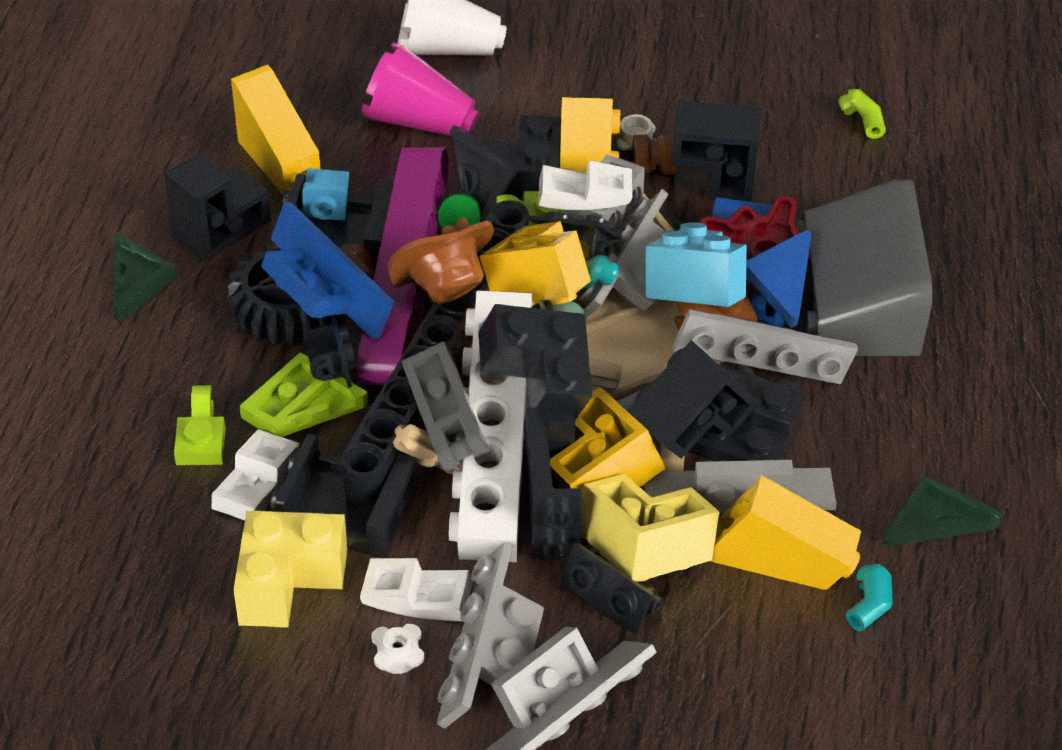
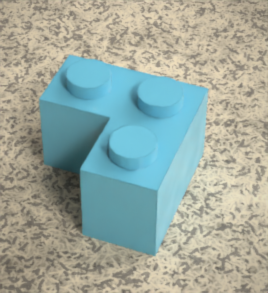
[646,223,746,307]

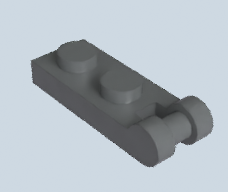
[401,341,490,472]

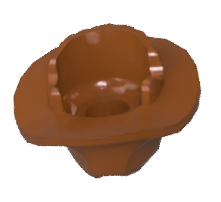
[387,218,494,305]

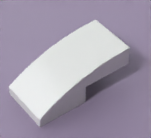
[538,161,632,210]
[212,429,299,520]
[360,558,473,622]

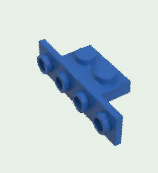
[261,202,395,340]

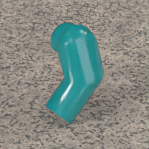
[583,255,619,288]
[846,564,893,631]

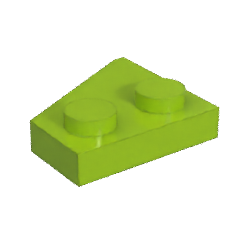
[240,352,368,437]

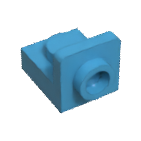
[302,168,349,220]

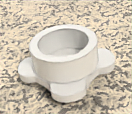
[616,114,656,151]
[371,624,424,674]

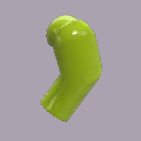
[838,89,886,139]

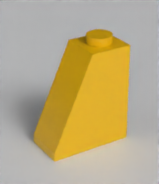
[231,65,320,196]
[711,475,861,590]

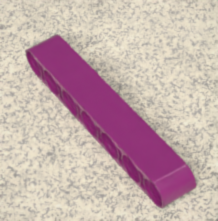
[357,147,449,386]

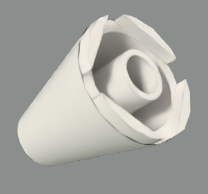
[398,0,507,55]

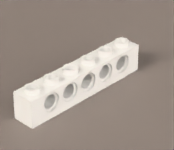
[449,291,532,562]

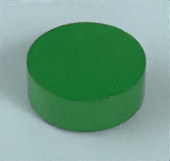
[438,193,482,229]

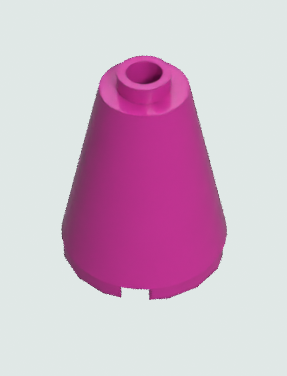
[362,42,479,136]

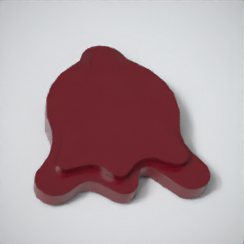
[698,196,810,295]

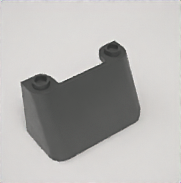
[795,180,932,356]

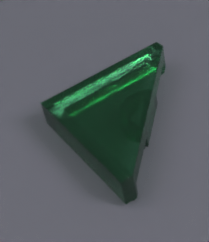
[113,232,177,322]
[883,476,1004,547]

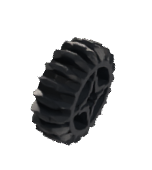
[227,245,341,347]

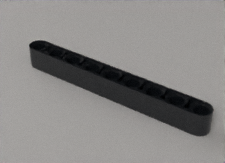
[342,200,529,506]

